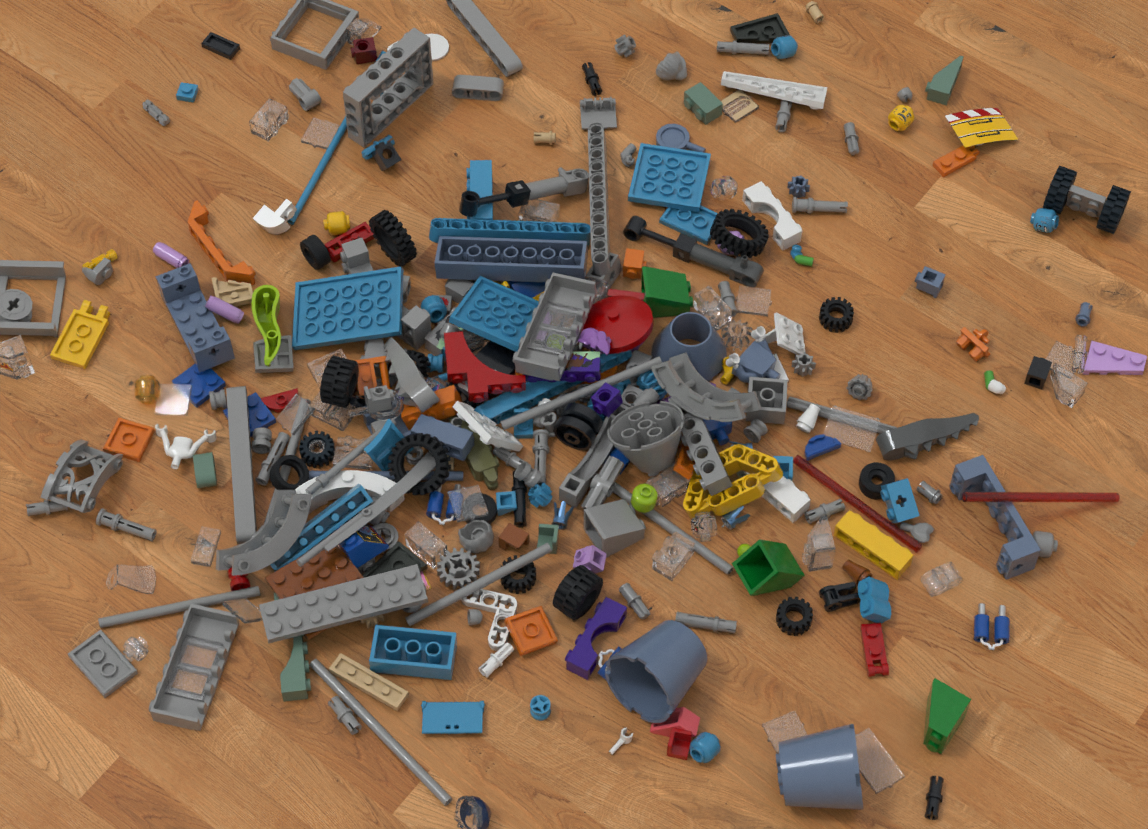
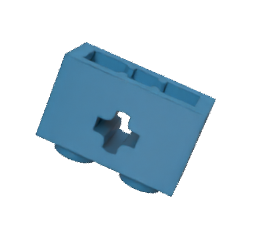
[880,478,920,524]

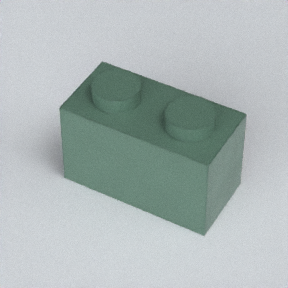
[683,82,723,125]

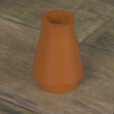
[842,560,872,586]

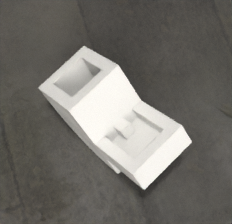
[253,199,297,234]

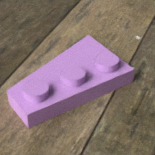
[1082,341,1147,375]

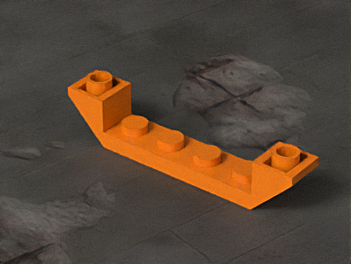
[188,200,256,285]

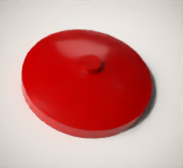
[582,295,654,354]

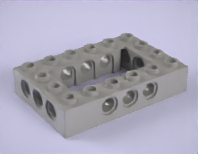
[343,28,434,148]

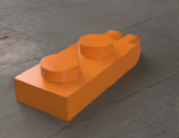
[933,145,980,177]

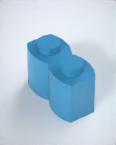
[858,577,891,623]

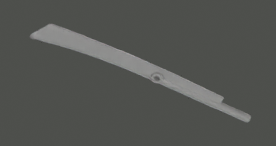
[296,451,436,567]

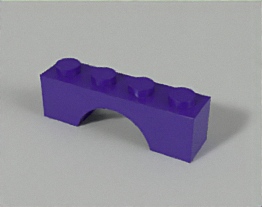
[565,597,627,680]

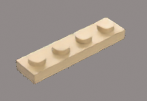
[329,653,409,711]

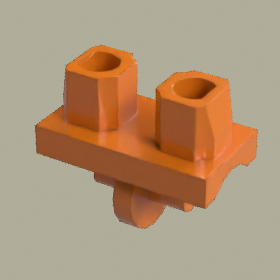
[956,327,990,362]

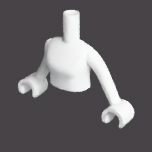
[155,424,217,469]

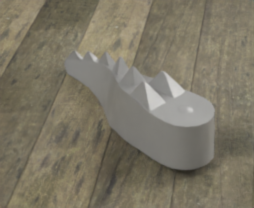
[383,337,440,413]

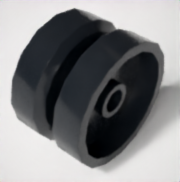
[553,403,603,450]

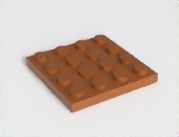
[265,544,363,640]

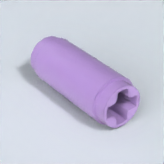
[153,242,189,268]
[205,296,244,324]

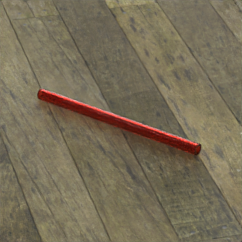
[793,455,922,553]

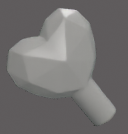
[900,522,934,543]

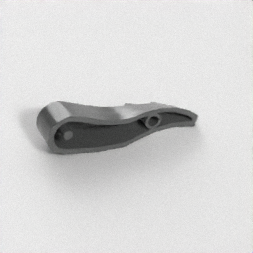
[876,413,979,461]

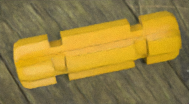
[82,249,118,270]

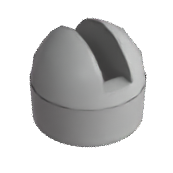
[897,87,913,102]
[467,609,483,625]

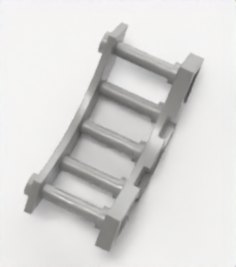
[651,352,762,422]
[216,490,312,576]

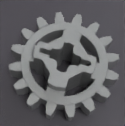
[437,548,480,590]

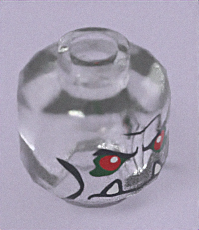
[691,512,718,542]

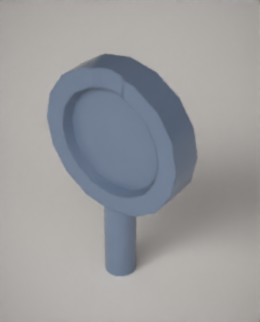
[656,124,706,153]

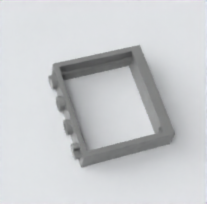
[270,0,360,70]

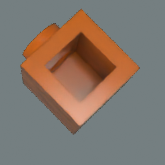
[623,248,647,279]

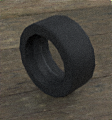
[270,455,309,490]

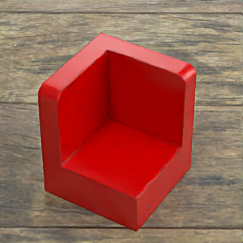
[667,727,692,760]

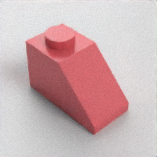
[650,707,700,737]

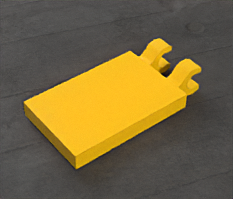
[50,300,110,369]

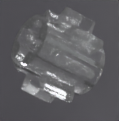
[123,636,149,662]

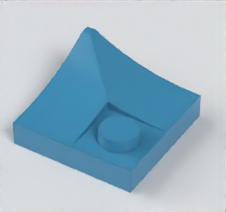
[364,419,414,471]

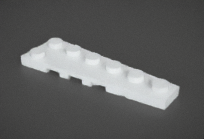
[721,71,827,110]

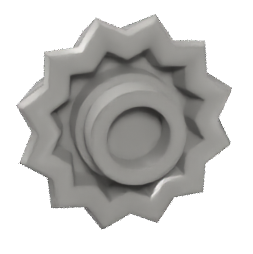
[846,374,873,400]

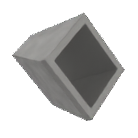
[584,499,646,558]

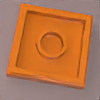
[103,418,155,462]
[504,606,558,656]

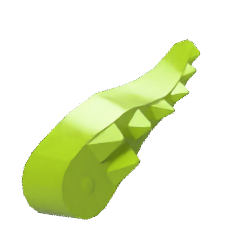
[251,285,281,367]

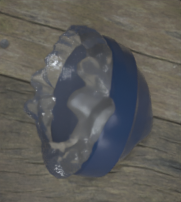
[454,796,491,829]

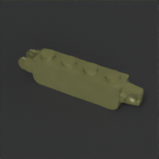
[449,415,500,490]

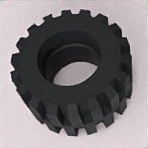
[320,356,359,408]
[553,565,603,620]

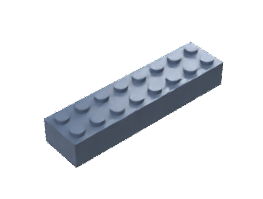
[434,236,588,282]

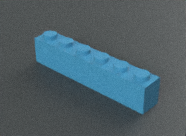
[271,484,373,571]

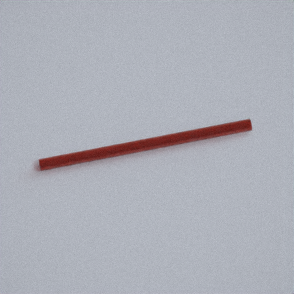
[962,492,1120,502]

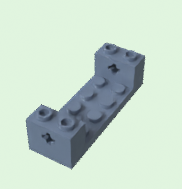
[155,263,235,372]
[950,455,1041,580]

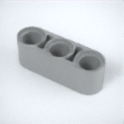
[452,75,504,101]

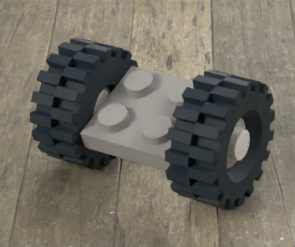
[1043,166,1131,234]

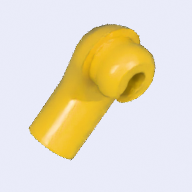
[720,357,735,385]

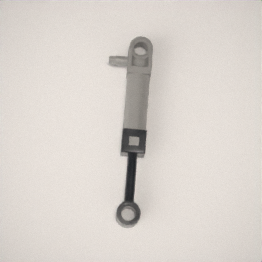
[459,167,589,217]

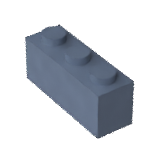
[410,414,474,461]

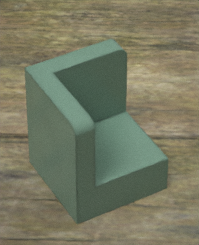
[537,524,559,554]

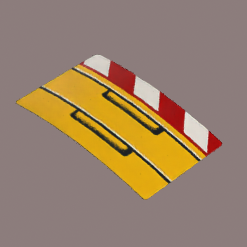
[945,108,1018,148]

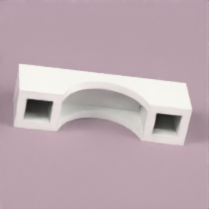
[742,181,802,251]

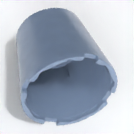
[605,620,708,723]
[776,724,864,810]

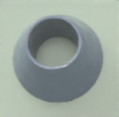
[651,312,727,382]

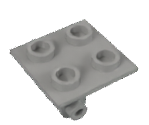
[580,97,617,130]

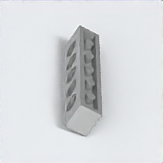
[668,398,733,496]

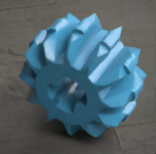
[636,370,667,400]

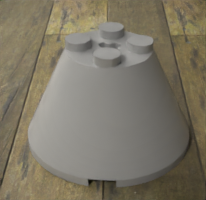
[607,401,684,476]

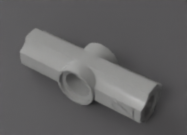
[581,456,624,509]

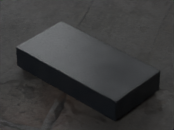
[201,32,240,60]

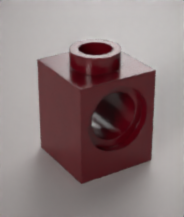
[350,37,377,64]

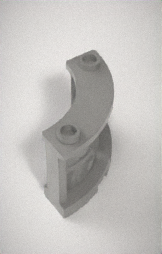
[40,439,123,513]

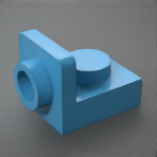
[514,408,533,439]

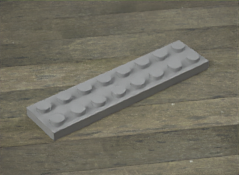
[259,564,428,643]

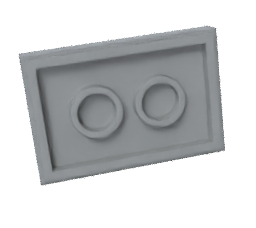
[68,630,138,698]

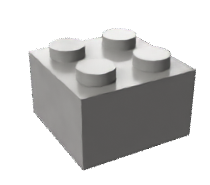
[746,377,788,424]

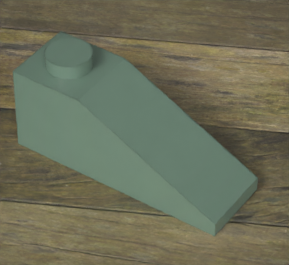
[925,56,964,106]

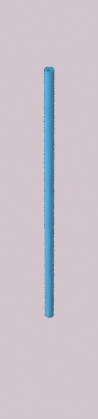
[287,51,386,225]

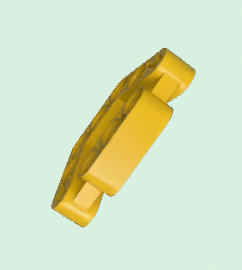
[683,444,783,520]

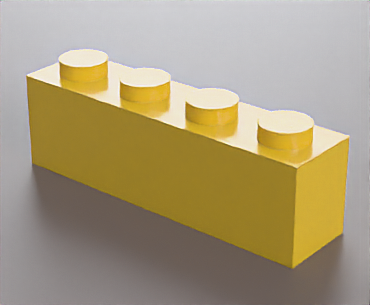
[833,510,914,580]

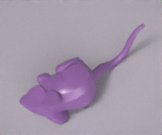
[564,328,611,355]

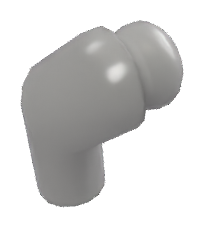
[620,143,636,167]

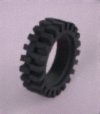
[710,209,769,258]
[369,210,417,267]
[388,433,451,495]

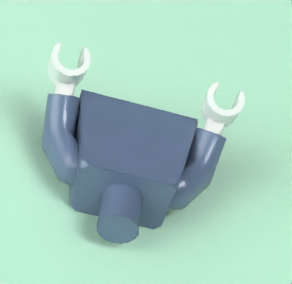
[726,326,781,383]

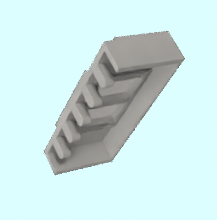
[513,273,597,381]
[149,604,239,731]

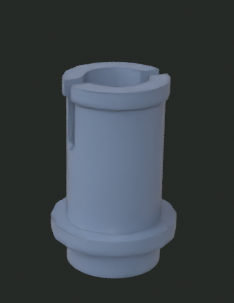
[1075,302,1093,326]

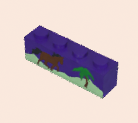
[523,351,601,382]

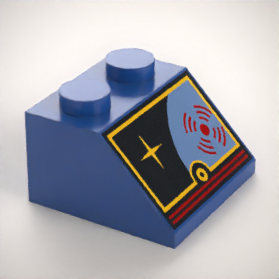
[331,525,389,568]

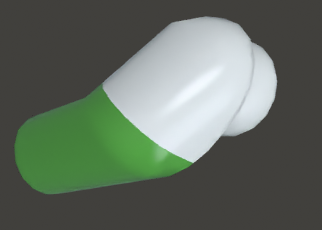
[984,371,1006,394]

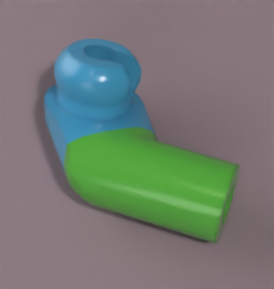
[790,245,814,267]

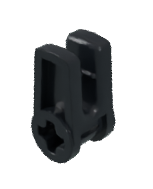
[819,582,861,612]

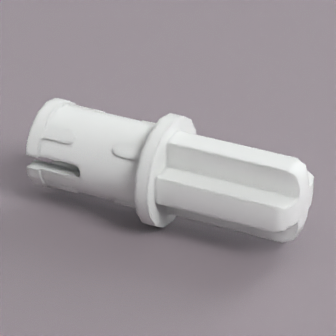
[478,642,514,678]

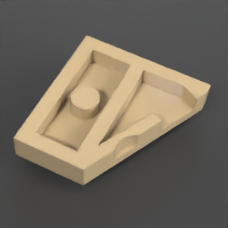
[211,277,253,307]

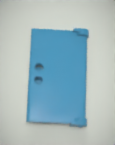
[421,701,485,734]

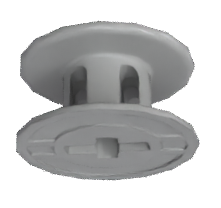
[0,289,33,322]

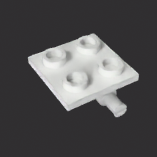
[755,312,805,355]

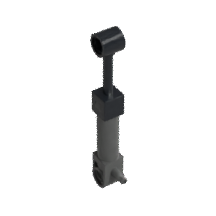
[623,216,764,287]

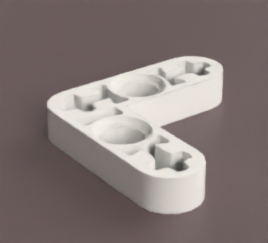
[461,589,517,651]

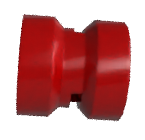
[227,567,250,591]

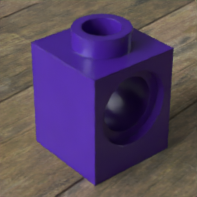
[591,382,623,418]

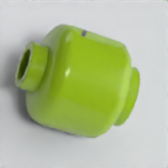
[631,483,658,513]

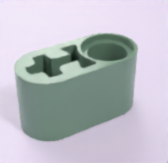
[193,452,217,488]

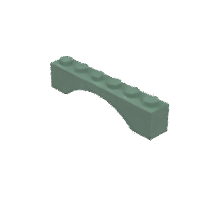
[274,593,311,702]

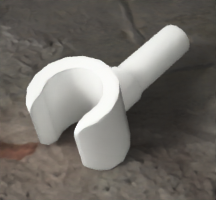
[609,728,633,755]

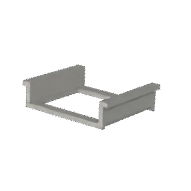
[0,260,66,337]

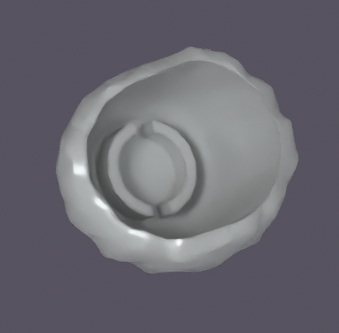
[458,520,494,554]

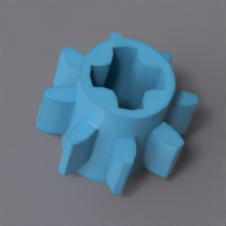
[528,483,552,508]

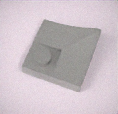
[253,335,294,373]

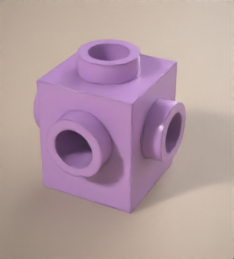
[573,545,606,574]

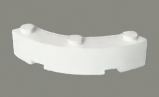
[295,470,405,515]

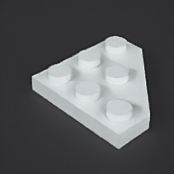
[453,401,523,452]

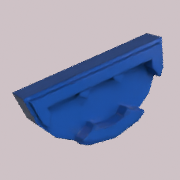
[804,434,841,461]

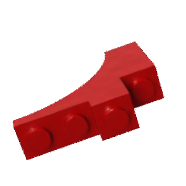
[444,331,526,403]

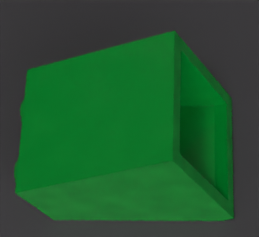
[641,266,693,318]
[732,539,805,596]
[923,678,971,754]

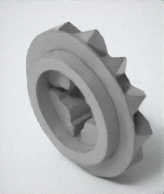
[372,523,399,552]

